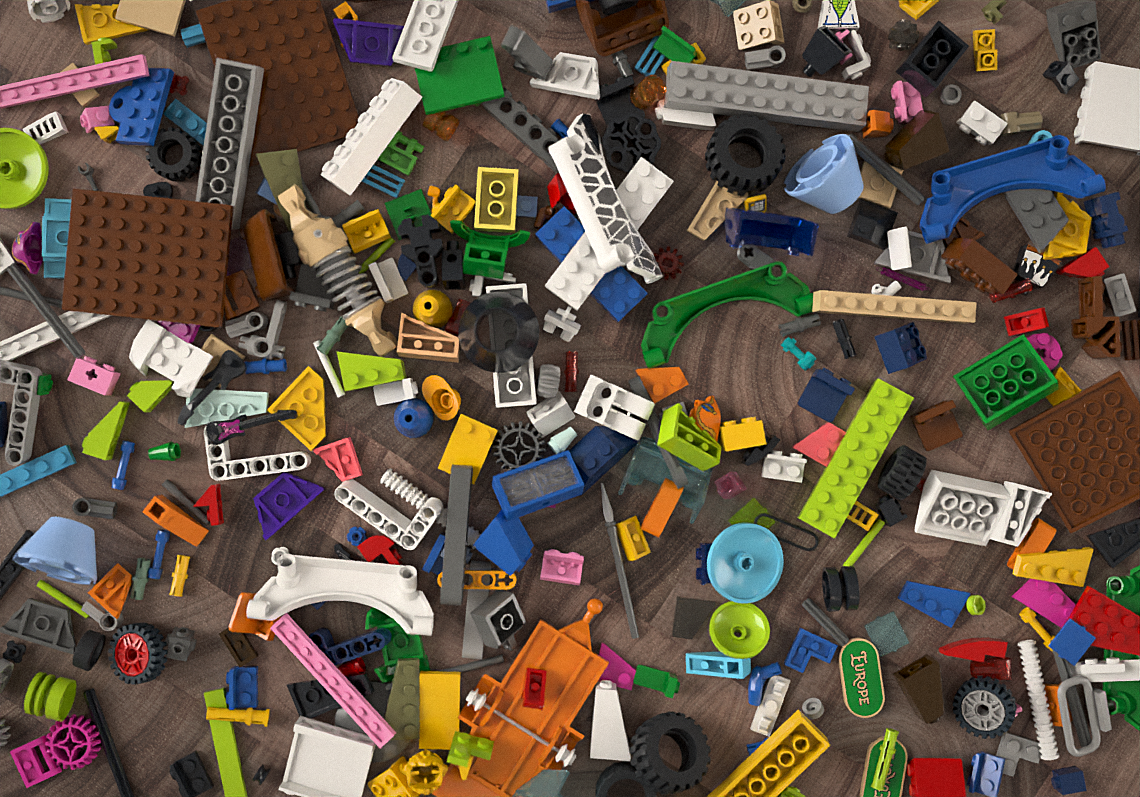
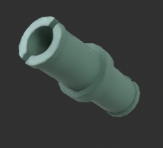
[316,316,348,356]
[130,558,151,600]

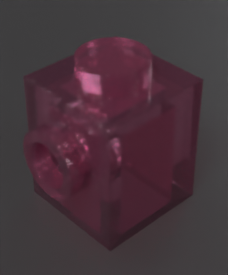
[714,471,747,499]

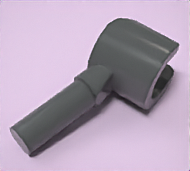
[78,163,99,191]

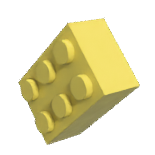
[474,167,519,233]

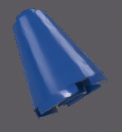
[394,398,434,438]

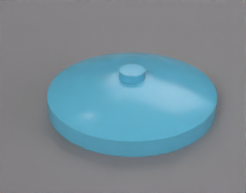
[707,523,784,603]

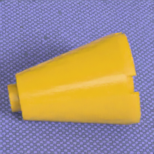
[413,290,452,328]

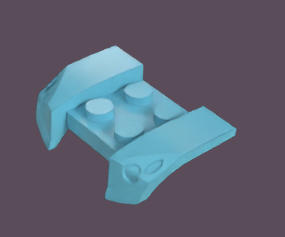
[42,198,71,279]

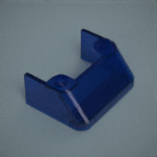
[725,207,819,256]

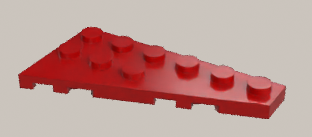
[1066,586,1140,656]

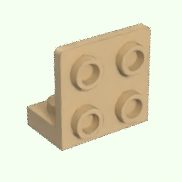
[733,0,785,50]

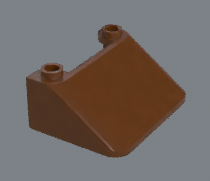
[240,209,295,302]

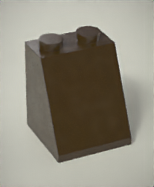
[885,110,950,170]
[893,654,944,724]

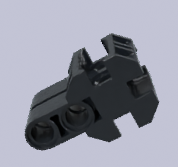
[397,215,444,288]

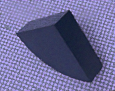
[398,254,416,281]

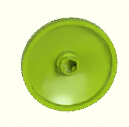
[0,128,49,210]

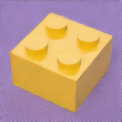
[718,417,766,451]

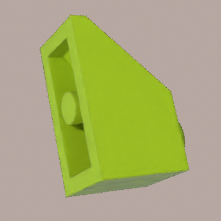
[127,380,174,412]

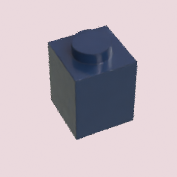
[1051,766,1087,795]

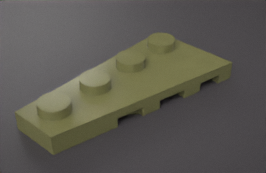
[383,658,420,741]

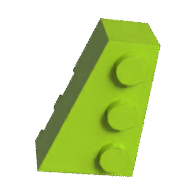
[337,352,407,392]

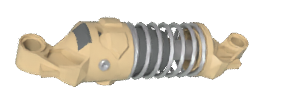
[278,185,398,357]

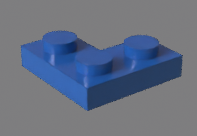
[784,627,838,673]

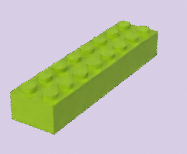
[797,378,914,539]

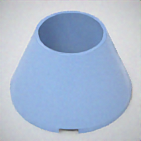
[784,134,864,214]
[13,517,97,585]

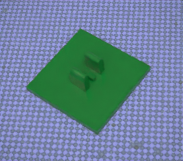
[384,189,431,240]

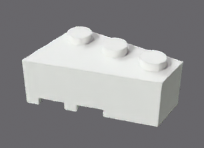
[990,481,1052,547]

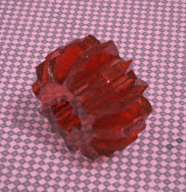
[653,246,684,281]

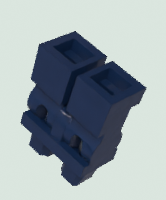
[1084,192,1128,249]

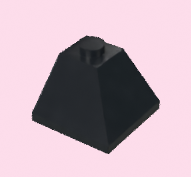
[847,199,898,250]

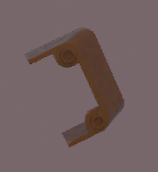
[575,0,669,56]

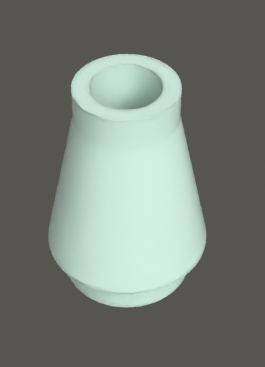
[547,427,578,454]

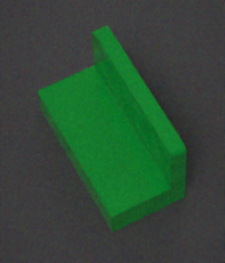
[653,26,697,63]

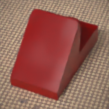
[547,173,577,215]
[1004,307,1049,336]
[193,484,224,526]
[521,667,547,710]

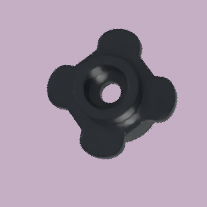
[3,640,26,664]

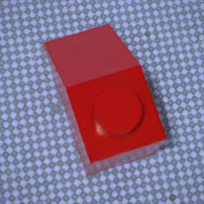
[1056,247,1109,279]

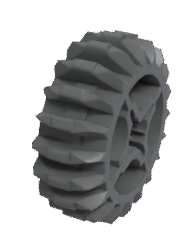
[492,421,546,471]

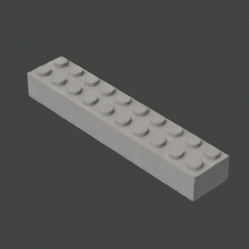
[664,61,869,132]

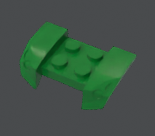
[365,607,431,683]

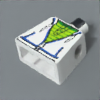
[818,0,859,34]

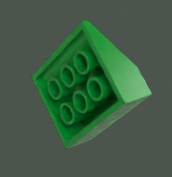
[415,36,505,115]
[953,334,1059,431]

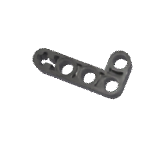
[501,26,553,80]

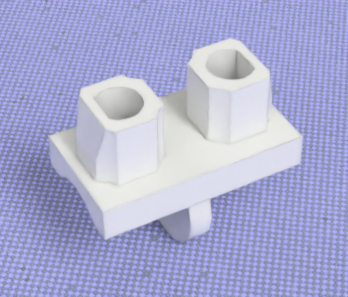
[543,306,581,342]

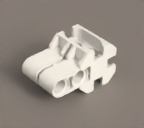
[574,375,655,441]

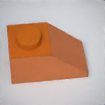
[862,110,894,139]

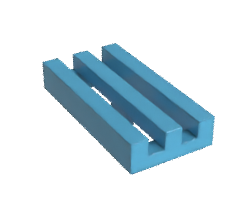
[634,36,665,79]
[361,165,405,198]

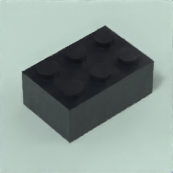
[895,21,969,97]

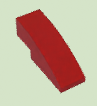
[939,638,1008,662]

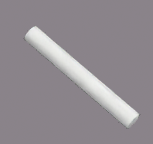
[313,340,345,397]

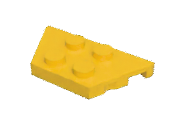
[1043,191,1092,260]

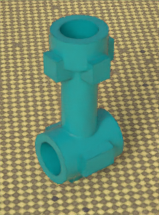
[781,337,816,371]

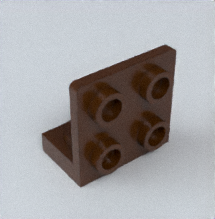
[910,400,963,452]

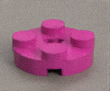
[1027,333,1063,370]

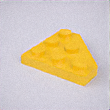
[267,366,326,451]

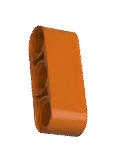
[640,478,684,538]
[1007,518,1056,570]

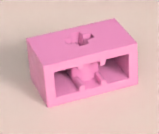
[68,356,121,396]

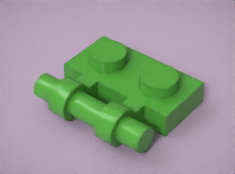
[377,130,425,176]

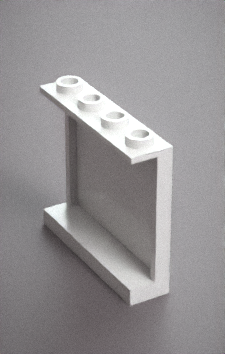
[1074,61,1140,156]
[278,716,376,797]

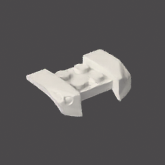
[129,319,213,398]

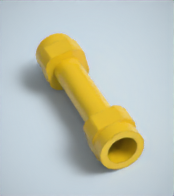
[1019,607,1055,651]

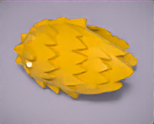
[402,749,448,795]

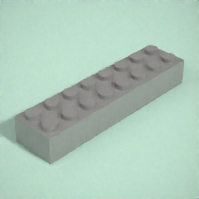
[196,58,264,230]

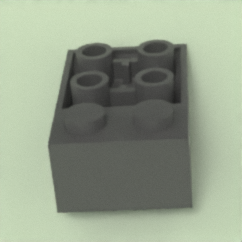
[1046,0,1101,69]

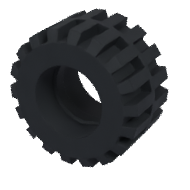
[146,127,202,182]
[878,445,927,500]

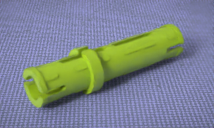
[871,728,899,791]

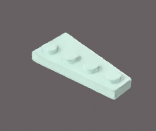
[185,389,269,428]

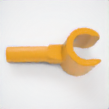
[427,186,441,209]

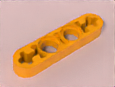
[437,570,517,590]

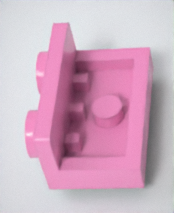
[540,549,584,586]

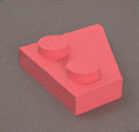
[792,422,846,467]
[313,437,363,482]

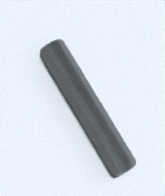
[802,598,849,646]

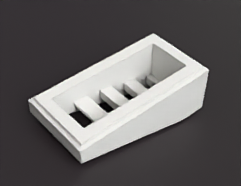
[23,112,69,144]

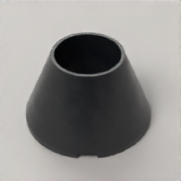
[458,292,539,373]

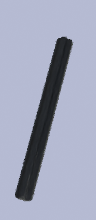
[83,688,134,797]

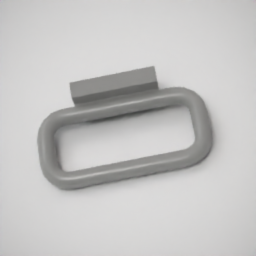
[1057,676,1112,757]

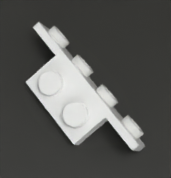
[1069,658,1140,682]

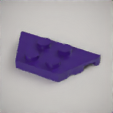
[333,18,404,66]
[253,472,325,541]

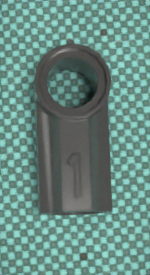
[72,497,118,519]

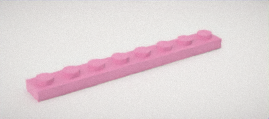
[0,54,149,109]
[270,613,396,748]

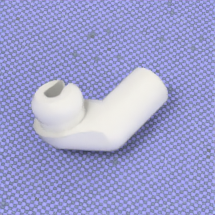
[871,281,902,296]

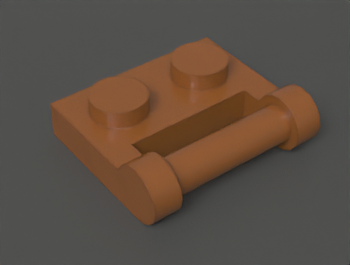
[224,270,261,321]

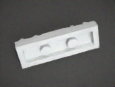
[750,675,790,737]

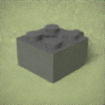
[470,590,526,651]

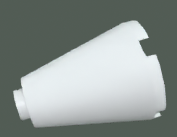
[27,0,70,23]

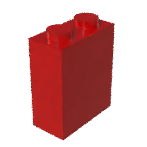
[907,758,966,797]

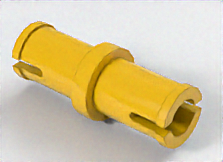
[169,555,190,597]

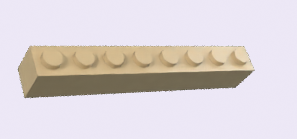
[812,290,976,324]

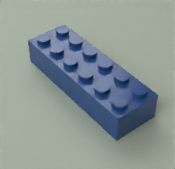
[535,206,648,323]

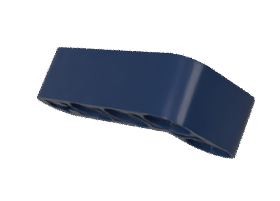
[308,627,392,665]

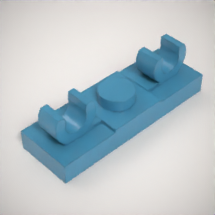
[163,98,207,146]

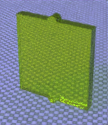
[728,497,775,529]

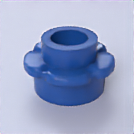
[347,526,367,546]

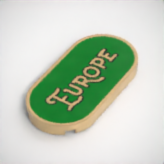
[838,637,885,718]
[860,736,908,797]

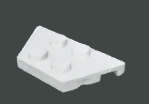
[529,52,600,100]

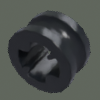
[252,764,271,786]

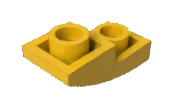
[973,29,998,71]

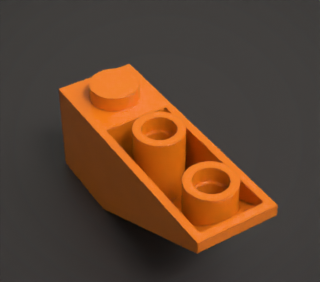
[143,494,209,547]

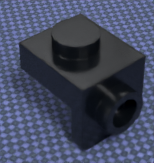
[1043,61,1079,94]

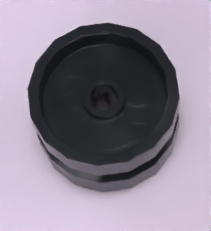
[822,566,860,612]

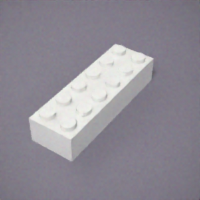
[320,78,422,196]
[486,283,537,408]

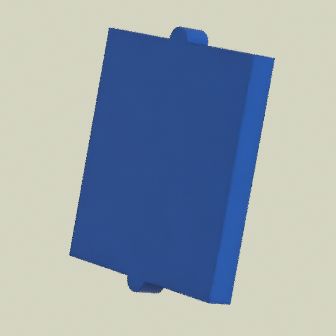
[1048,618,1096,666]

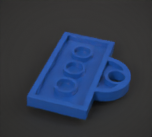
[109,68,174,146]

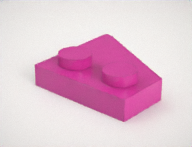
[597,642,636,690]

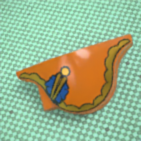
[689,396,721,441]

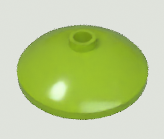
[709,601,770,659]

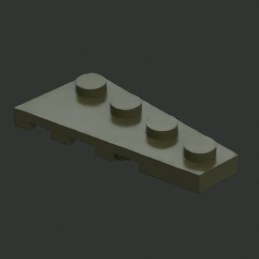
[255,149,306,232]

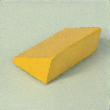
[615,516,651,561]

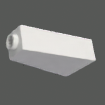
[590,680,631,761]

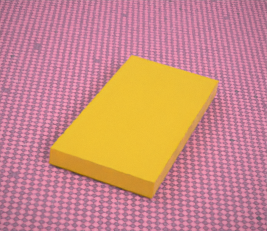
[419,671,461,750]

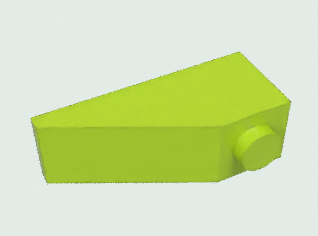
[82,401,130,460]

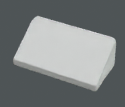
[887,227,912,270]

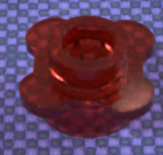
[169,74,189,96]

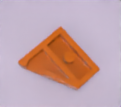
[635,367,689,403]
[88,563,133,619]

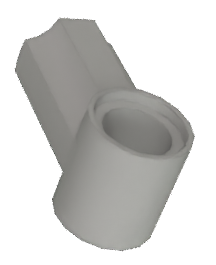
[744,46,786,71]
[225,312,268,338]
[81,596,124,631]

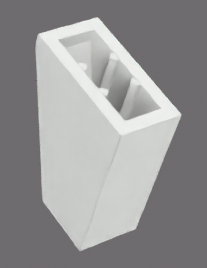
[655,99,716,131]

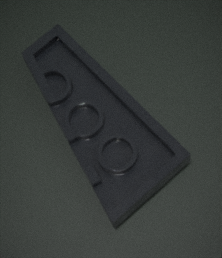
[287,673,374,719]

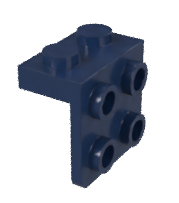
[797,368,855,422]

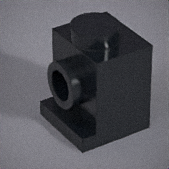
[874,494,908,527]

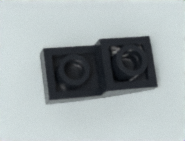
[742,435,780,466]

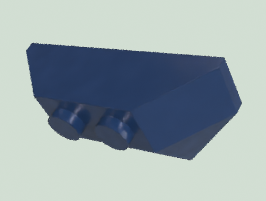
[569,426,639,496]

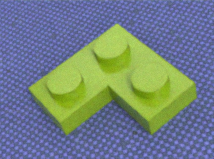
[447,731,494,767]

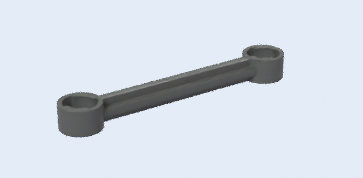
[628,376,689,489]

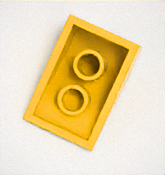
[438,414,499,484]

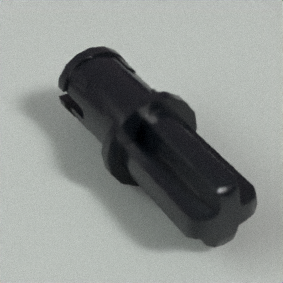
[833,319,857,359]

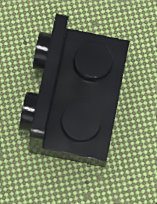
[169,751,214,797]

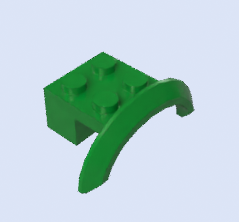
[450,220,530,279]

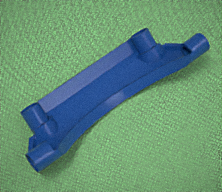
[920,135,1106,244]

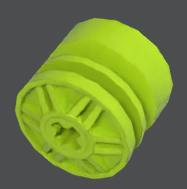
[24,672,77,722]

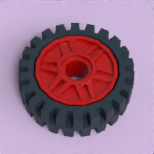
[108,623,168,685]

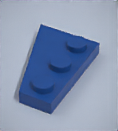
[897,581,971,628]

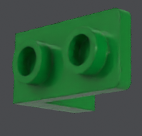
[633,664,680,698]

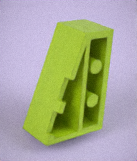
[657,403,722,471]

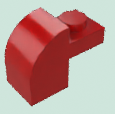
[357,534,402,565]

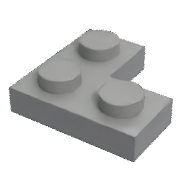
[996,732,1041,777]

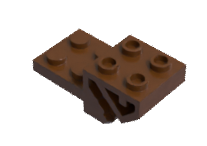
[1071,276,1123,359]

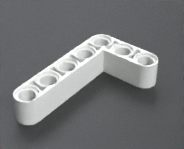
[204,426,311,481]
[334,479,443,550]

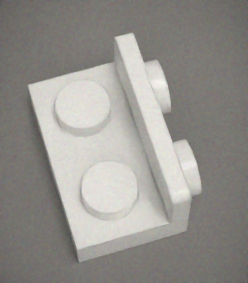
[761,450,807,483]

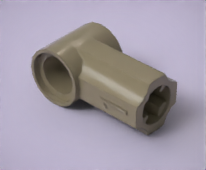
[999,111,1043,136]

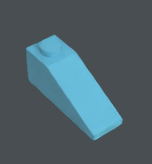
[686,651,751,679]

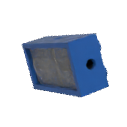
[492,450,584,521]

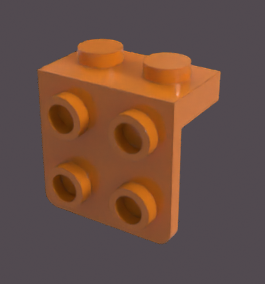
[229,592,281,641]

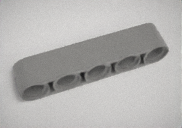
[462,560,491,660]

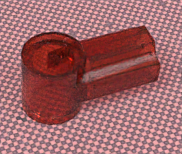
[444,298,471,337]
[970,657,1012,680]

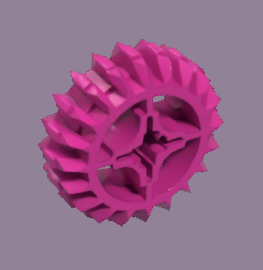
[45,714,102,770]

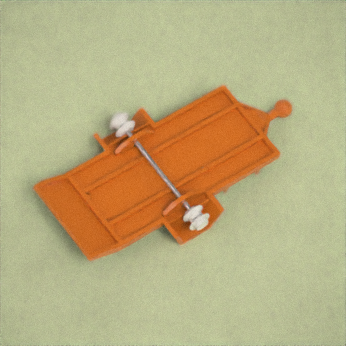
[432,598,609,797]

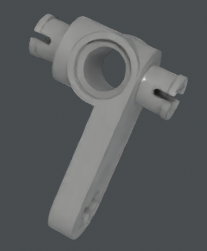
[238,300,287,360]

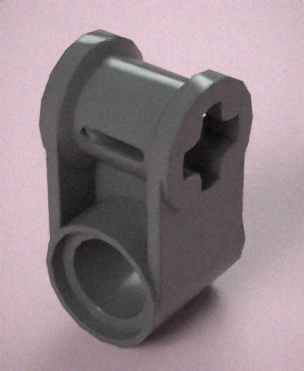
[737,243,775,270]

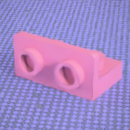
[891,81,923,124]

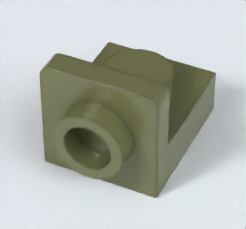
[981,0,1007,24]

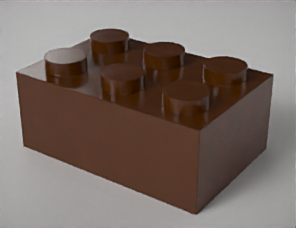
[941,237,1017,295]

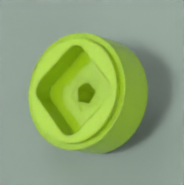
[967,595,986,615]

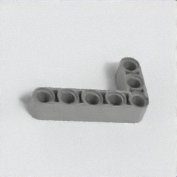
[0,360,43,466]

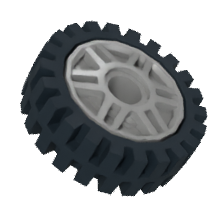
[953,676,1017,739]

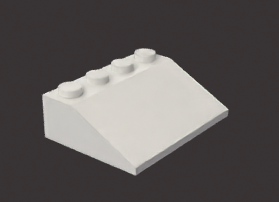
[914,470,1011,546]

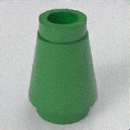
[148,441,181,461]

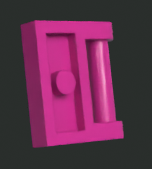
[10,735,62,788]

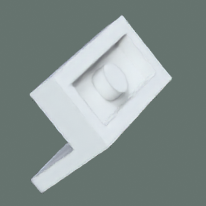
[368,258,408,303]
[526,391,575,437]

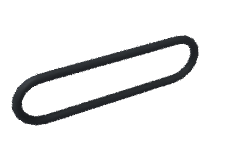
[754,513,819,551]

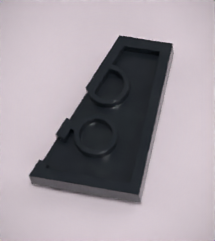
[1086,517,1140,568]

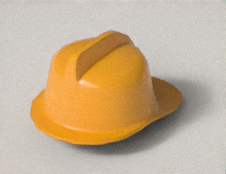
[422,375,461,420]

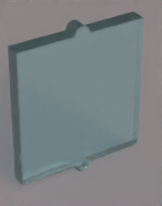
[864,611,909,657]

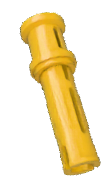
[206,706,270,727]

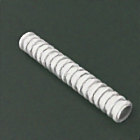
[380,468,481,549]
[1018,640,1059,760]

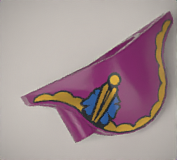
[12,222,43,275]

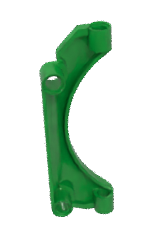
[641,262,813,369]
[1103,565,1140,731]

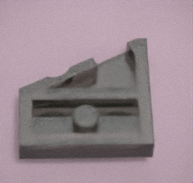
[671,596,715,639]

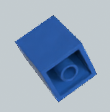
[473,509,534,576]

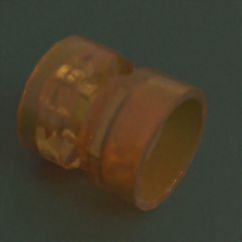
[630,75,666,110]
[422,111,460,142]

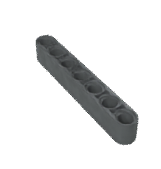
[440,464,473,606]

